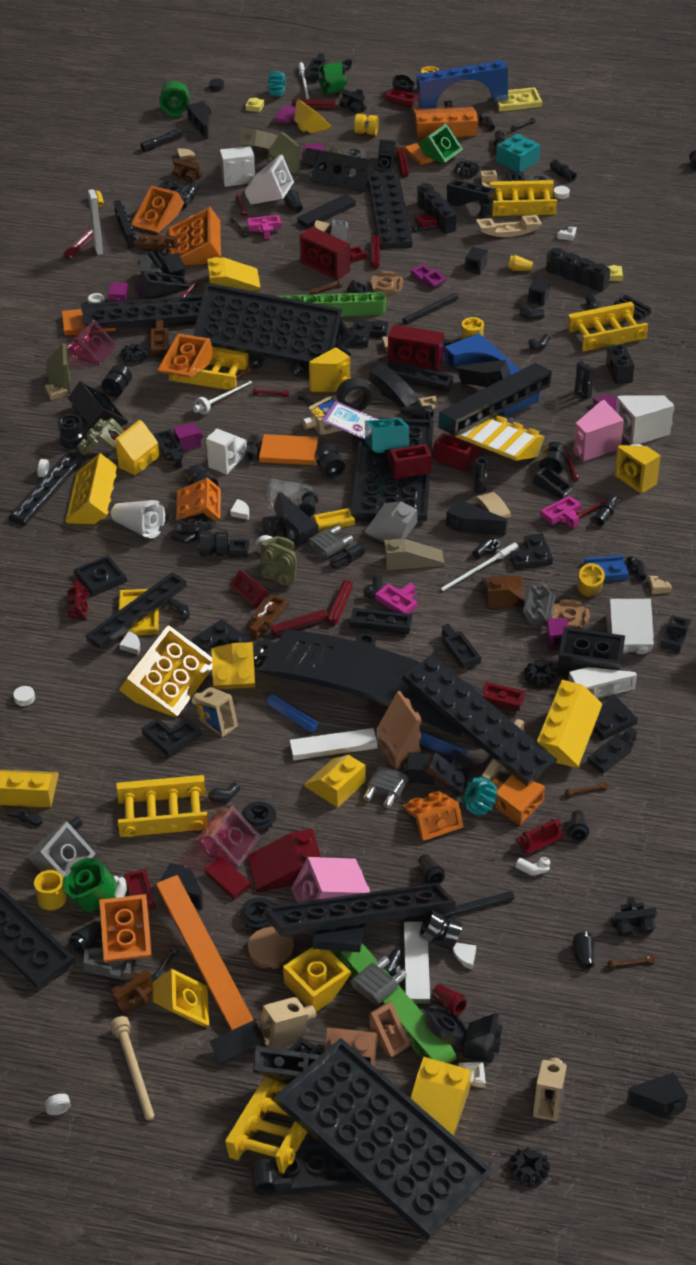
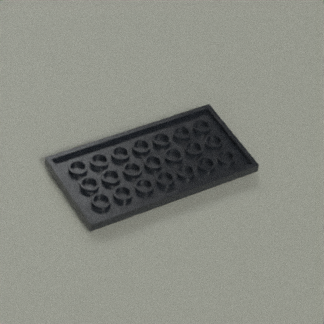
[193,283,342,365]
[351,418,434,521]
[273,1038,493,1240]

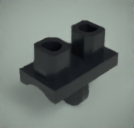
[339,89,367,113]
[611,897,657,936]

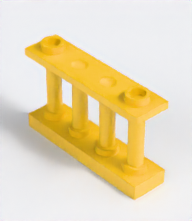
[490,180,557,216]
[567,302,648,352]
[169,347,249,390]
[116,775,209,837]
[225,1076,307,1174]

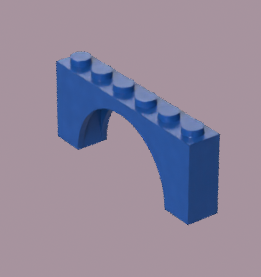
[416,60,508,108]
[444,333,540,416]

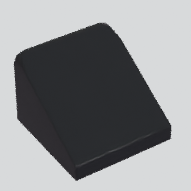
[347,280,368,293]

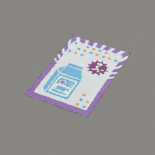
[322,401,379,439]

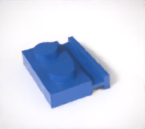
[584,555,629,582]

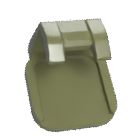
[77,418,125,460]
[259,536,297,586]

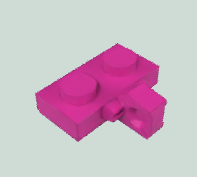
[247,215,281,239]
[540,496,581,529]
[375,583,418,614]

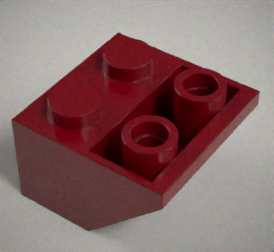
[433,433,483,471]
[386,444,432,479]

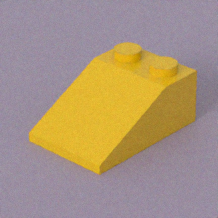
[207,257,261,291]
[411,1057,472,1136]

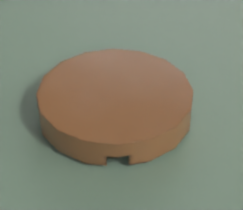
[370,271,403,295]
[551,599,590,629]
[248,927,294,969]

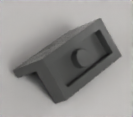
[140,255,164,273]

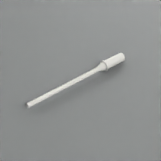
[298,62,309,99]
[440,542,518,592]

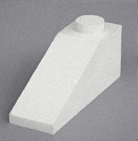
[568,667,637,699]

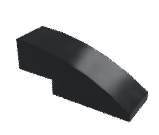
[369,362,419,408]

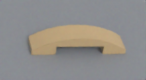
[476,215,542,237]

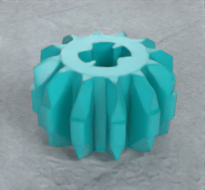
[268,71,286,97]
[462,777,498,816]

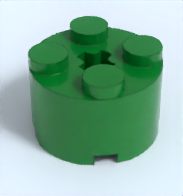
[318,62,347,95]
[159,81,190,117]
[63,858,117,913]

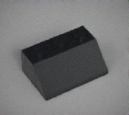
[68,381,128,429]
[557,627,625,674]

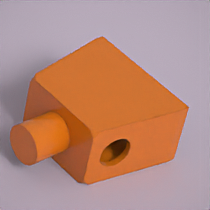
[491,775,545,826]

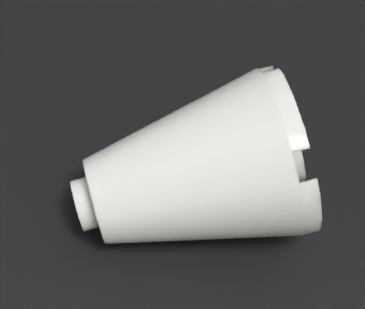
[111,500,165,538]

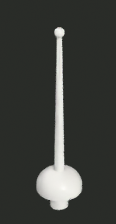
[193,381,252,415]

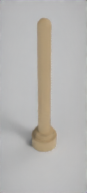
[110,1016,154,1121]

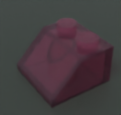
[67,320,117,365]
[195,805,261,868]

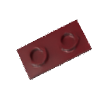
[67,580,89,620]
[515,818,565,855]

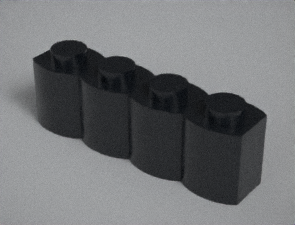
[417,183,457,234]
[546,248,611,292]

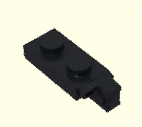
[305,53,327,80]
[153,429,184,468]
[441,623,482,670]
[587,728,638,774]

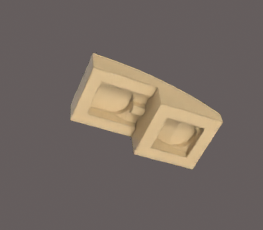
[480,170,498,187]
[477,492,511,518]

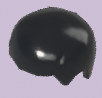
[392,74,415,93]

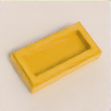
[313,508,355,532]

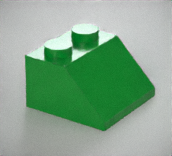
[417,123,463,164]

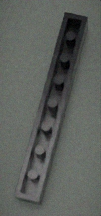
[438,363,552,437]

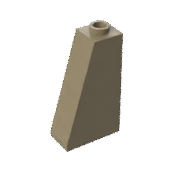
[240,129,279,151]

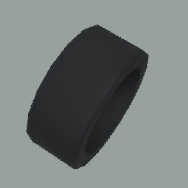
[336,378,372,411]

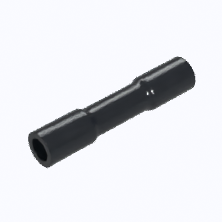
[140,128,183,152]

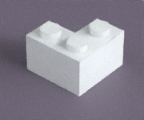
[206,429,247,474]

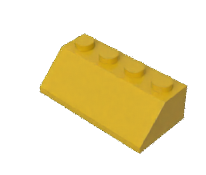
[65,453,117,524]
[537,680,602,768]
[0,769,59,808]

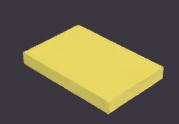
[495,87,543,112]

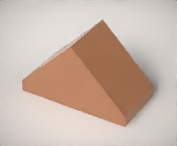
[370,1002,411,1057]

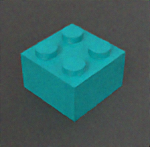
[496,134,541,173]
[365,418,409,453]

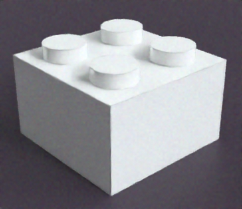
[220,146,255,187]

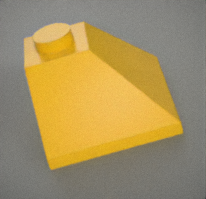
[295,99,331,134]
[153,969,209,1028]

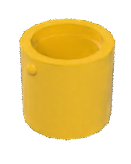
[461,317,484,340]
[577,563,605,597]
[34,870,67,910]

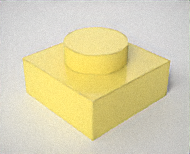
[245,98,264,112]
[607,265,623,281]

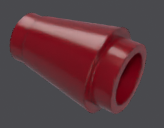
[432,984,467,1016]

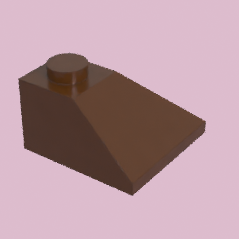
[482,576,526,608]

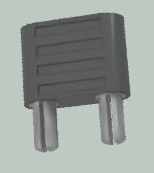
[308,525,353,559]
[363,766,409,808]
[351,956,407,1006]

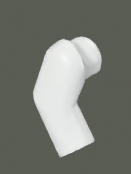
[515,857,550,876]
[114,876,127,898]

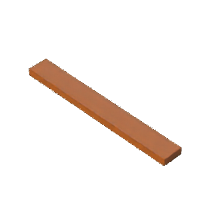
[156,875,253,1031]

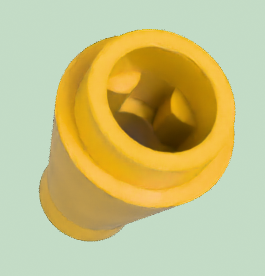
[508,255,533,271]

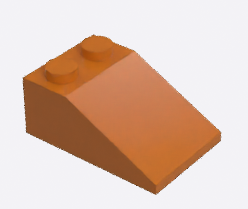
[132,185,184,233]
[158,334,214,378]
[100,894,152,963]

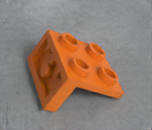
[176,478,221,522]
[403,791,464,841]

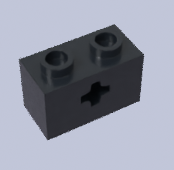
[606,344,635,384]

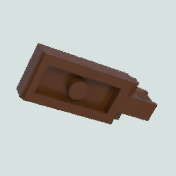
[134,234,179,250]
[151,320,169,356]
[250,594,289,639]

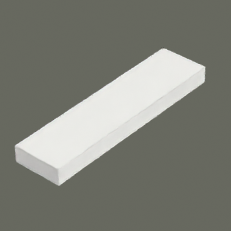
[88,189,103,255]
[290,728,377,760]
[404,922,430,1004]

